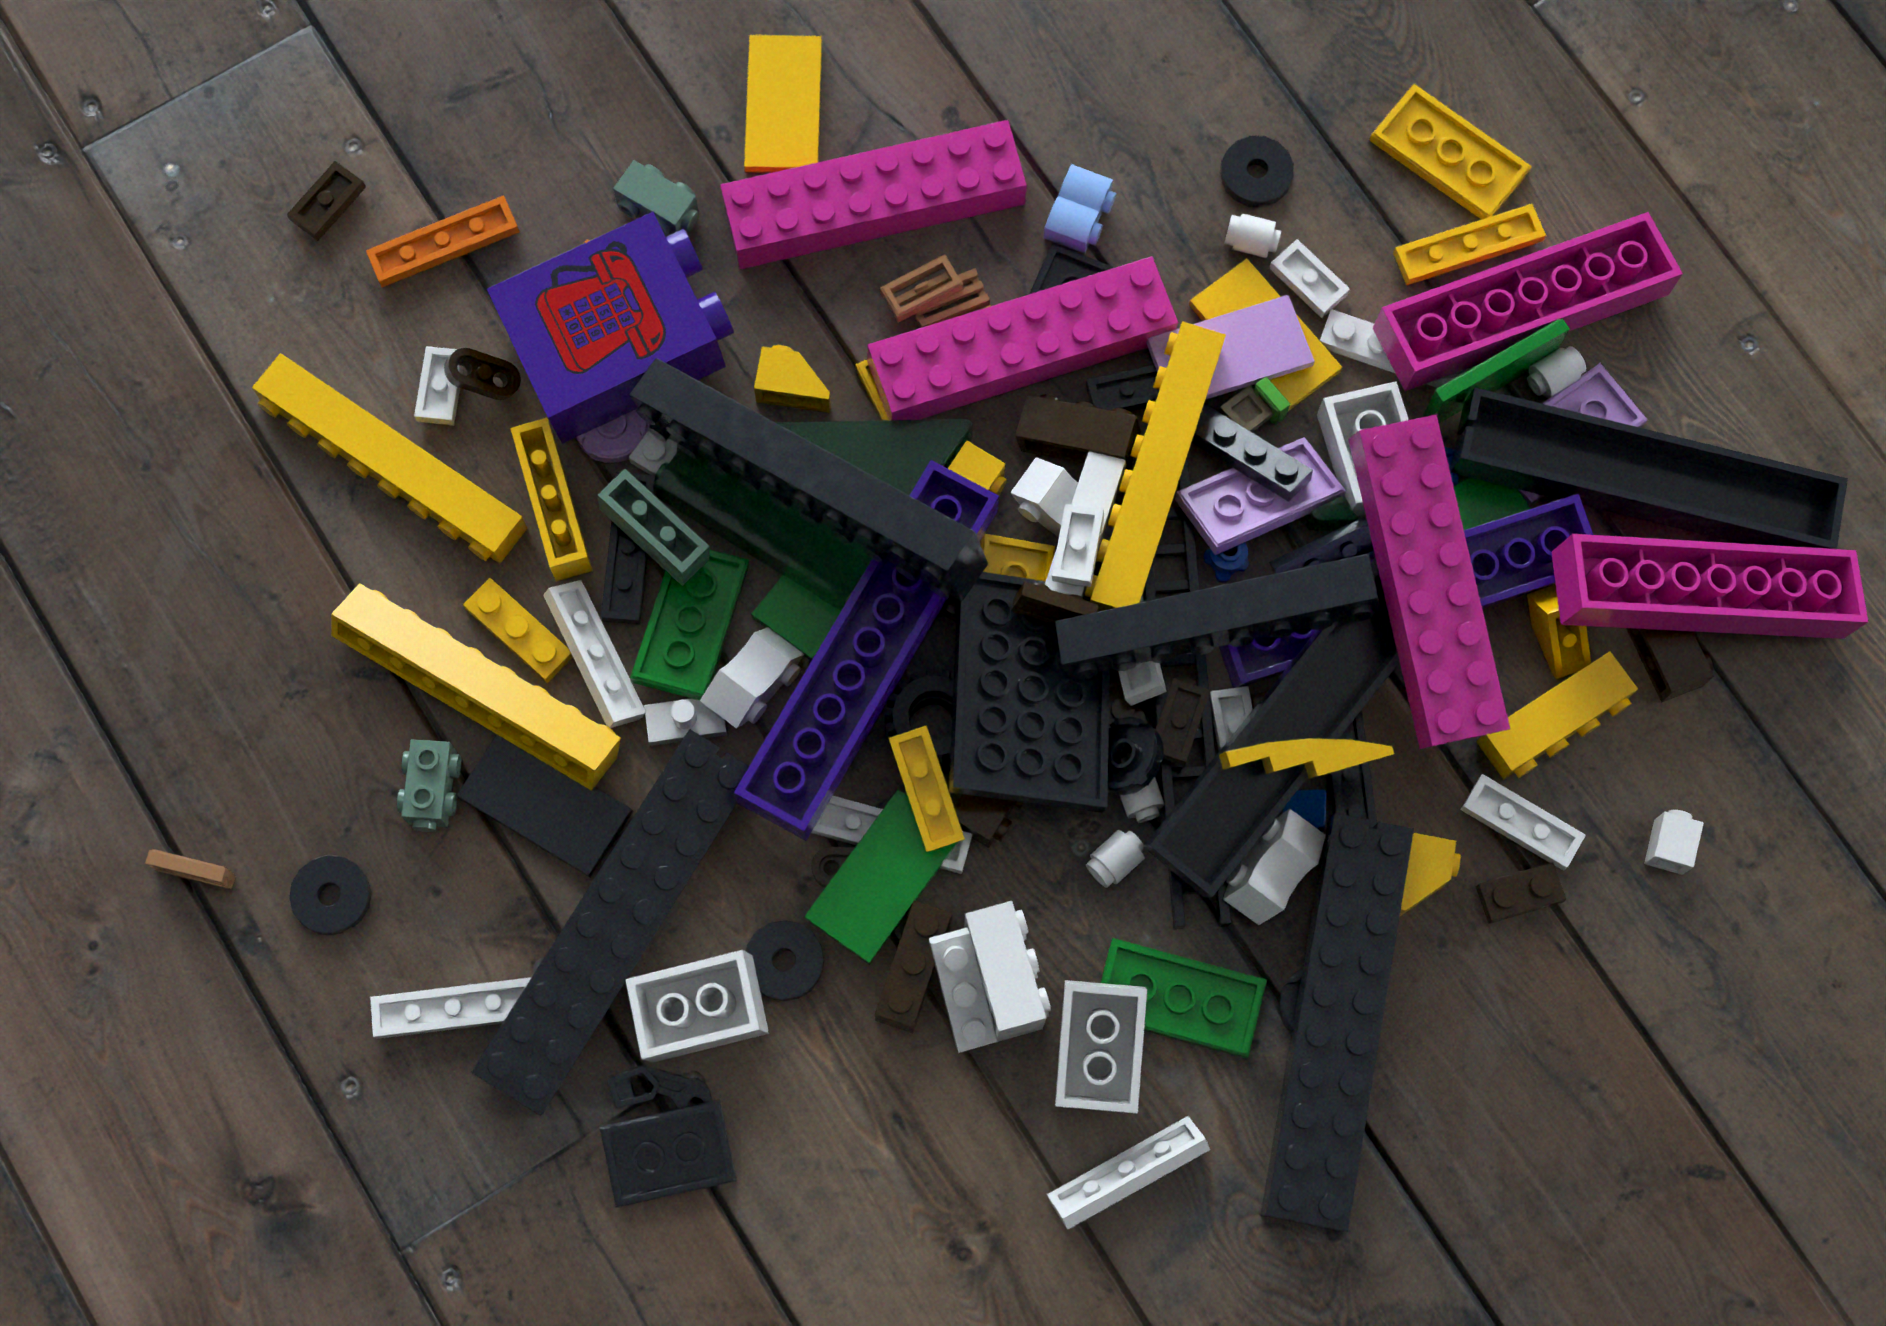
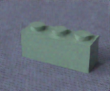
[598,469,710,586]

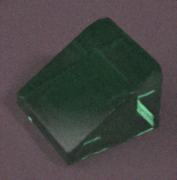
[1306,496,1358,531]

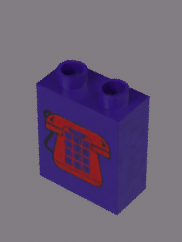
[487,212,734,444]

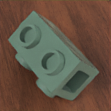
[613,160,699,236]
[397,739,461,832]

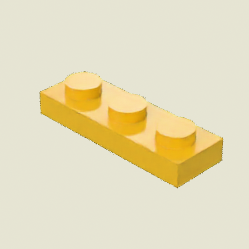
[463,578,573,683]
[889,725,965,852]

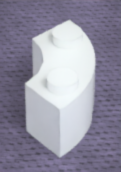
[1010,457,1114,540]
[700,627,804,729]
[1223,809,1326,925]

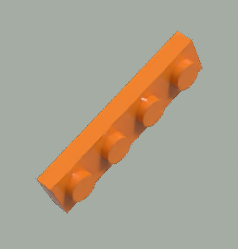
[366,195,520,288]

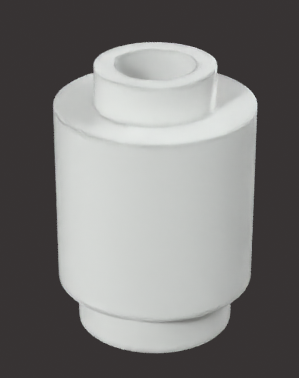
[1224,213,1281,258]
[1527,346,1586,398]
[1120,777,1165,823]
[1086,830,1145,888]

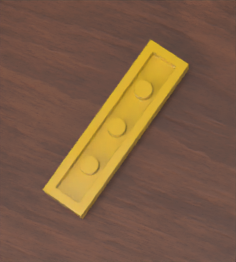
[1393,204,1546,285]

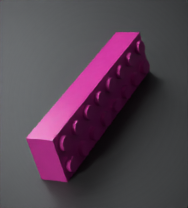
[720,120,1027,269]
[1373,212,1683,391]
[867,256,1178,428]
[1348,414,1510,749]
[1552,534,1868,639]

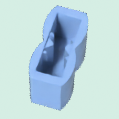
[1044,164,1116,254]

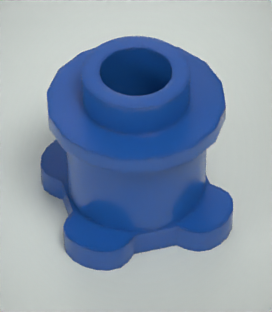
[1203,542,1249,582]

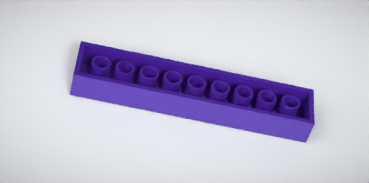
[734,460,999,841]
[1219,494,1593,688]

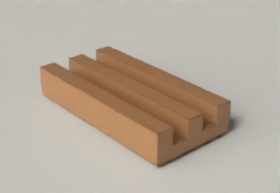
[880,254,963,323]
[908,268,990,328]
[145,849,236,890]

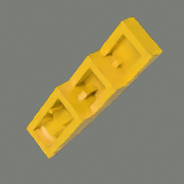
[1219,739,1394,779]

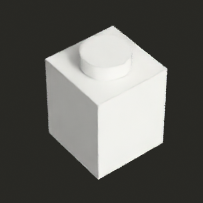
[1644,810,1704,875]

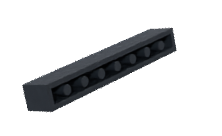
[1055,554,1381,679]

